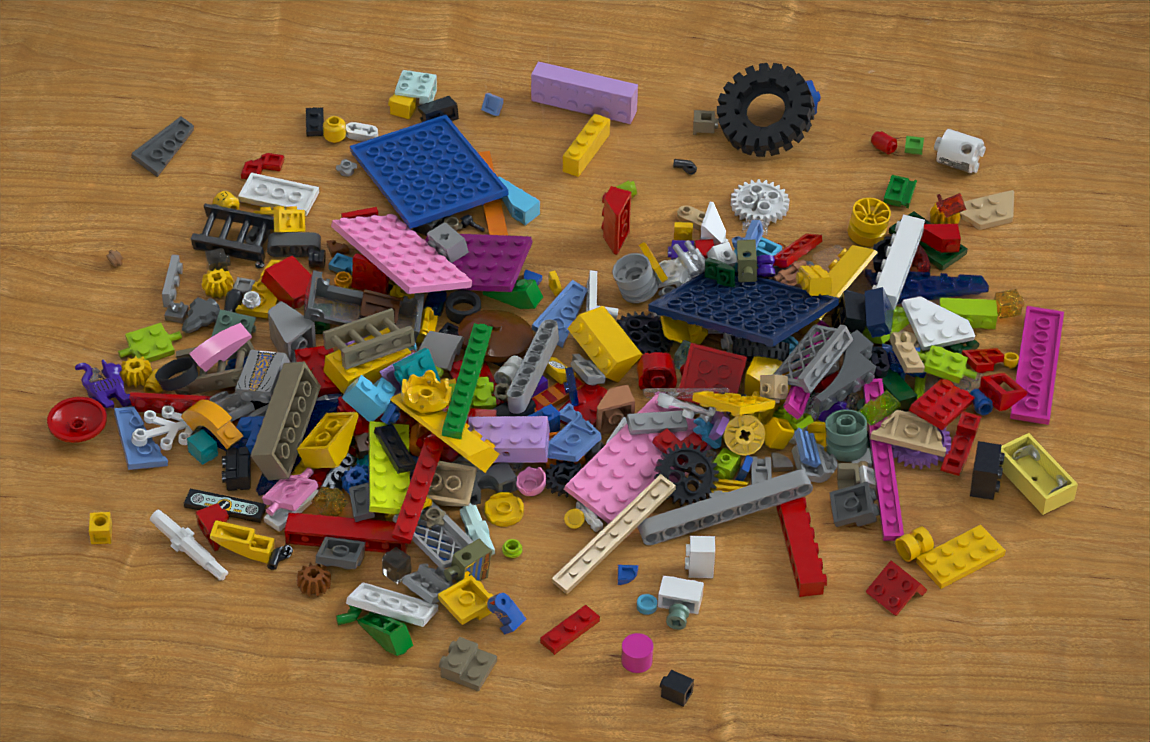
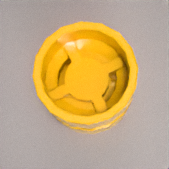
[895,526,934,562]

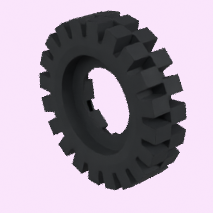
[717,63,815,157]

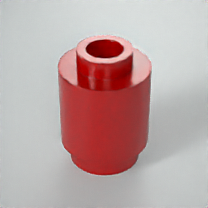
[871,131,898,155]

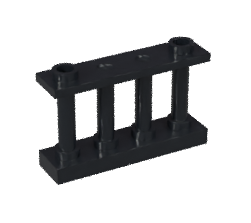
[191,203,274,262]

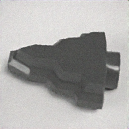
[182,297,220,334]

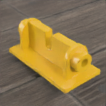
[416,307,438,343]

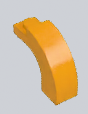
[181,400,243,449]

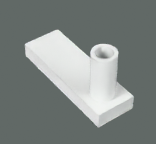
[586,270,618,319]

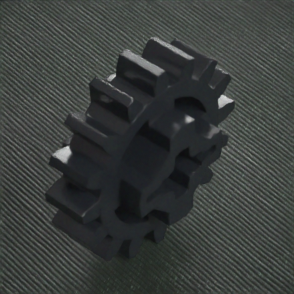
[545,460,582,498]

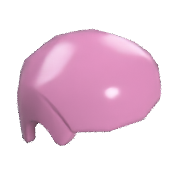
[516,466,546,496]

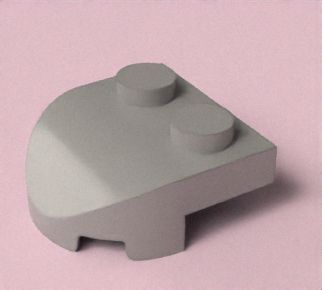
[210,390,255,422]
[791,443,837,483]
[402,564,453,604]

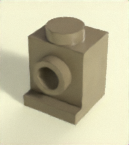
[693,110,718,135]

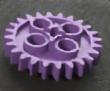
[891,428,951,469]

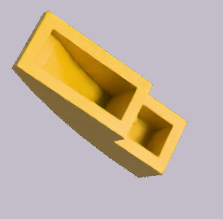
[210,521,275,564]

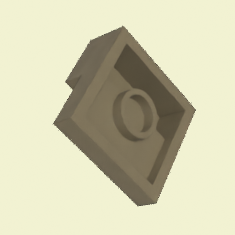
[439,637,497,691]

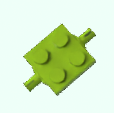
[118,323,182,363]
[917,345,977,384]

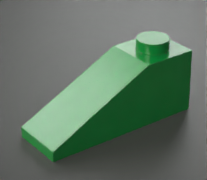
[357,612,414,656]

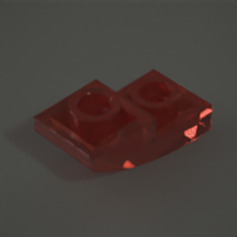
[912,244,931,280]

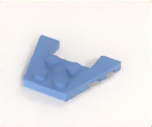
[548,403,602,462]

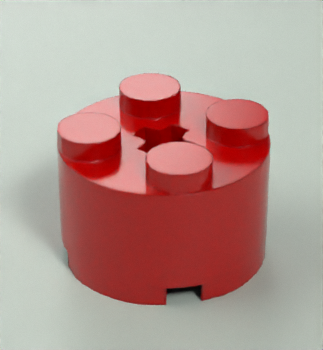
[637,352,677,397]

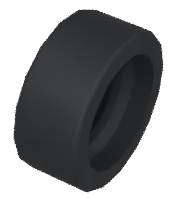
[445,290,481,324]

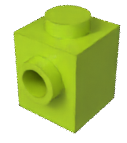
[713,448,741,480]

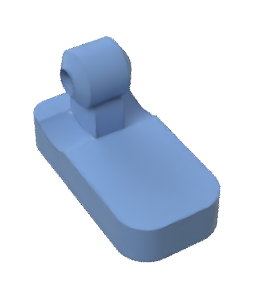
[732,220,763,254]

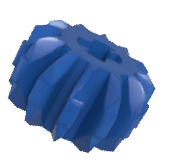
[341,463,369,495]

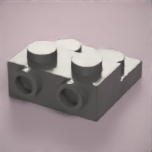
[830,482,880,527]
[316,536,365,569]

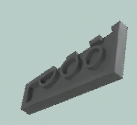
[131,116,194,177]

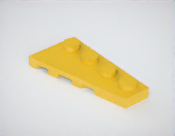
[236,259,280,318]

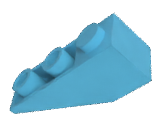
[498,176,540,225]

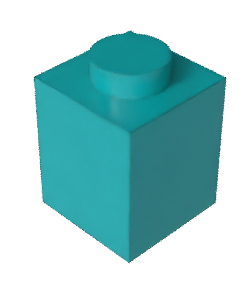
[187,429,218,465]

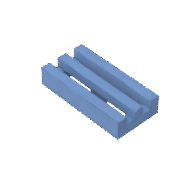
[794,428,821,468]

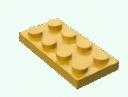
[916,524,1006,589]

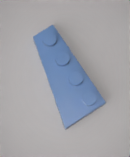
[531,280,588,348]
[114,407,168,470]

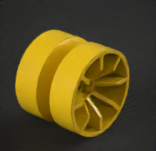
[847,198,891,247]

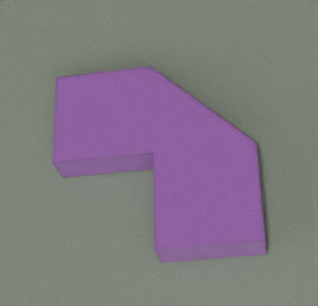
[708,411,730,440]

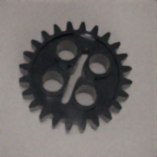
[617,312,674,354]
[654,443,719,507]

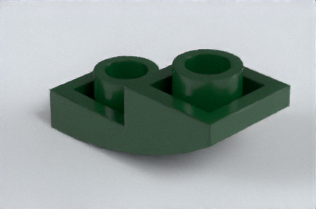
[705,258,735,287]

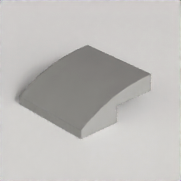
[419,331,464,371]

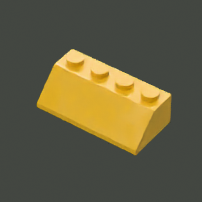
[567,306,643,383]

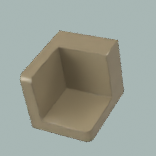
[837,463,860,490]

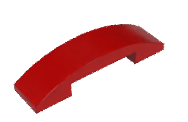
[940,411,982,476]

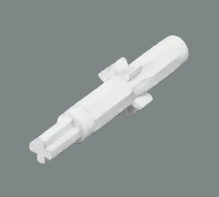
[150,510,228,581]

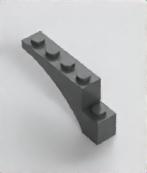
[813,330,876,414]

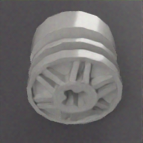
[612,253,659,303]

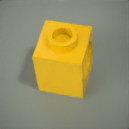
[89,512,112,544]

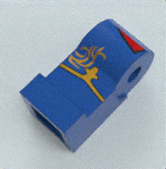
[487,593,526,635]

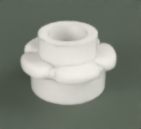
[242,291,261,309]

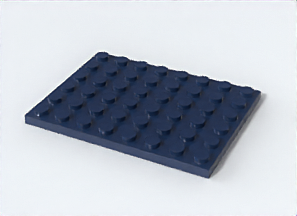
[648,270,839,347]

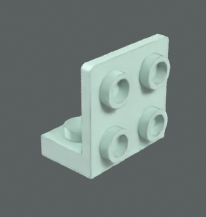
[395,70,437,105]

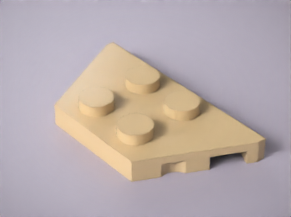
[955,190,1014,230]
[870,410,946,457]

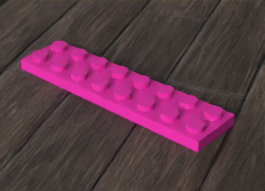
[1010,306,1064,425]

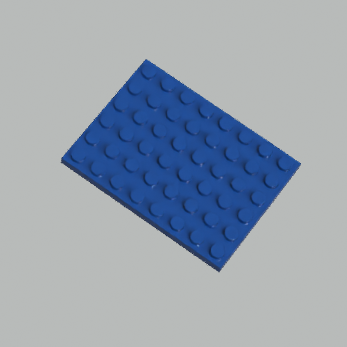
[350,115,509,229]

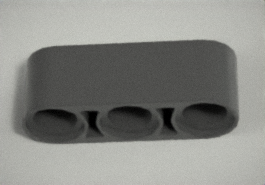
[267,232,321,257]

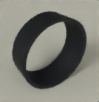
[155,357,198,391]

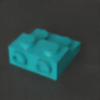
[393,348,441,391]

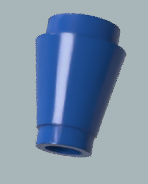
[970,389,993,415]

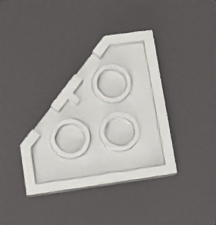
[902,296,976,351]

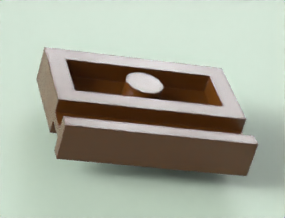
[359,290,401,325]

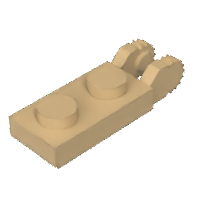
[890,332,925,373]

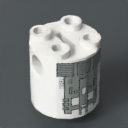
[934,129,986,173]

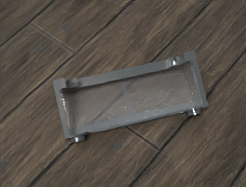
[304,270,424,342]

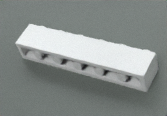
[872,214,925,310]

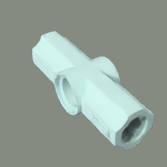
[460,503,495,556]

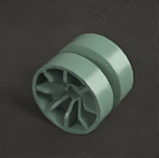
[825,410,868,462]

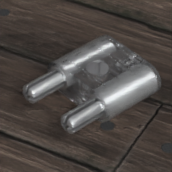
[673,240,706,276]

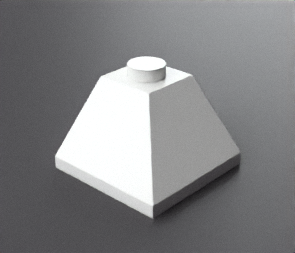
[700,202,728,246]

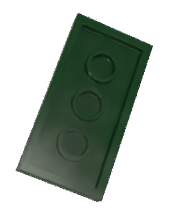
[888,211,968,271]

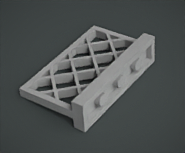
[774,325,853,393]
[393,501,474,569]

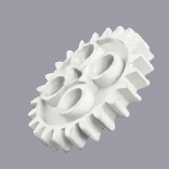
[730,179,790,225]

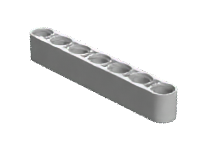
[507,319,559,413]

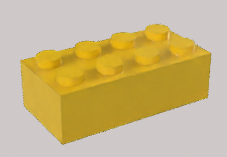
[324,328,411,394]

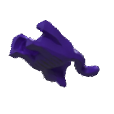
[75,359,131,415]

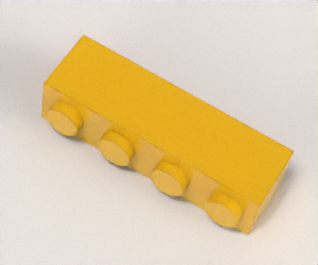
[563,113,610,177]

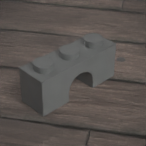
[461,462,517,508]

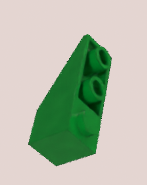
[482,279,543,309]

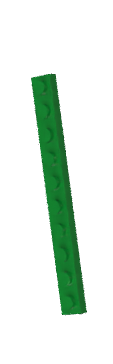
[441,323,493,439]

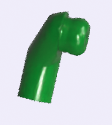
[336,605,362,626]

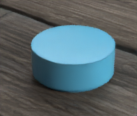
[637,594,657,615]

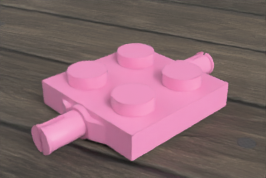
[262,468,318,516]

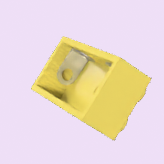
[999,433,1078,515]

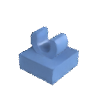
[481,93,504,116]

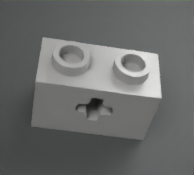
[427,222,469,263]

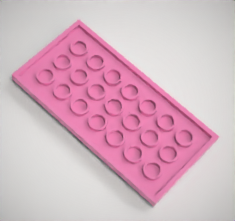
[331,214,472,294]
[564,392,713,538]

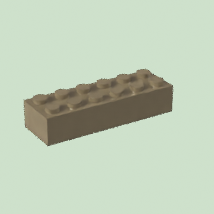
[251,361,321,480]

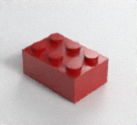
[294,346,341,405]

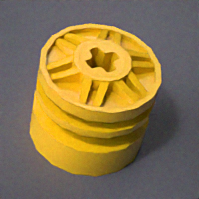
[722,414,765,456]

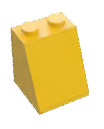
[744,357,796,410]

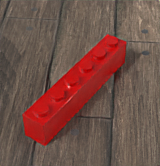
[776,497,827,597]
[284,512,408,555]

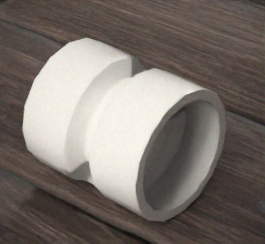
[494,356,523,385]

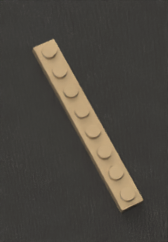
[552,474,676,594]

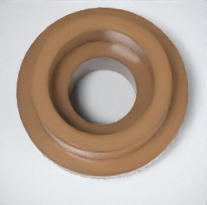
[106,250,123,267]

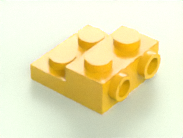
[438,575,494,625]

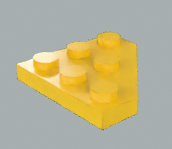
[692,391,775,417]

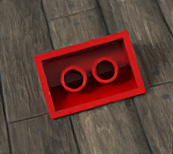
[601,186,632,255]

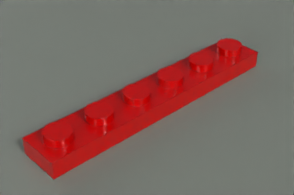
[391,437,445,544]

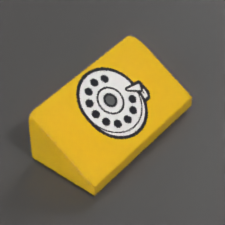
[544,357,577,384]

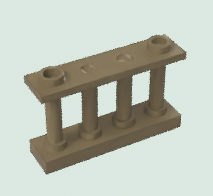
[323,308,415,369]
[174,340,255,395]

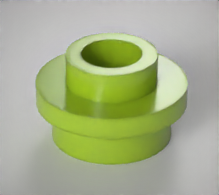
[502,539,522,558]

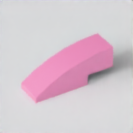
[189,323,252,372]

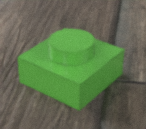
[904,136,924,155]

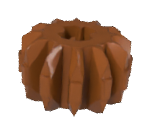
[297,562,331,597]

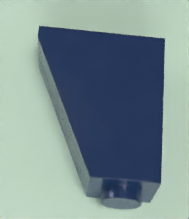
[865,287,894,338]

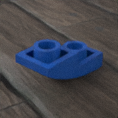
[380,402,401,425]

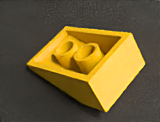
[297,412,359,469]

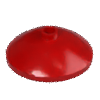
[47,397,107,443]

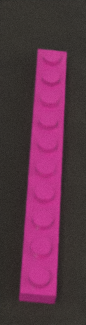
[862,379,904,541]

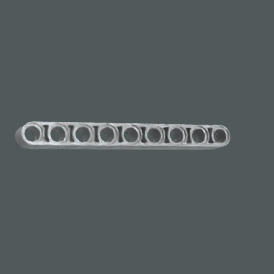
[638,470,813,545]

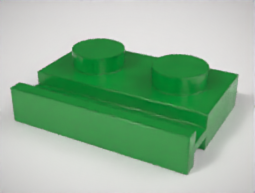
[883,175,917,209]

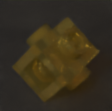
[994,289,1024,319]
[311,486,348,517]

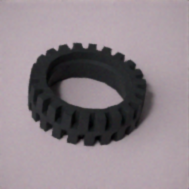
[732,338,790,362]

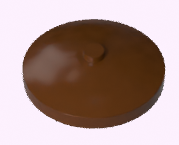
[458,310,534,363]

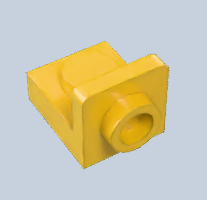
[674,222,693,241]
[807,422,826,452]

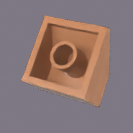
[596,385,635,435]

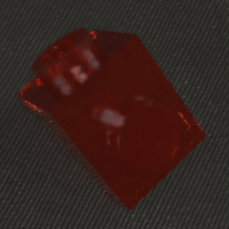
[936,193,967,218]

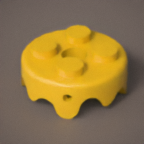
[401,370,452,413]

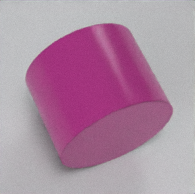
[621,633,653,673]

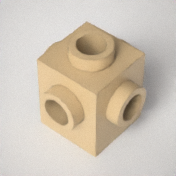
[760,375,788,403]

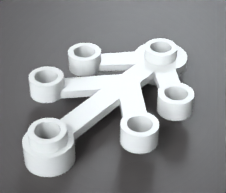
[657,393,716,423]
[131,406,202,450]

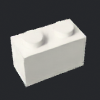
[685,536,715,578]
[658,575,704,614]

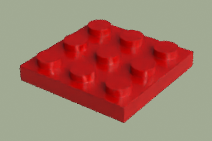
[676,343,747,413]

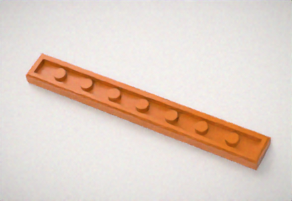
[478,151,508,236]

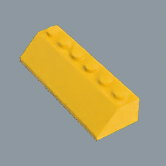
[799,245,878,335]
[390,393,500,473]

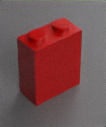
[261,255,315,309]

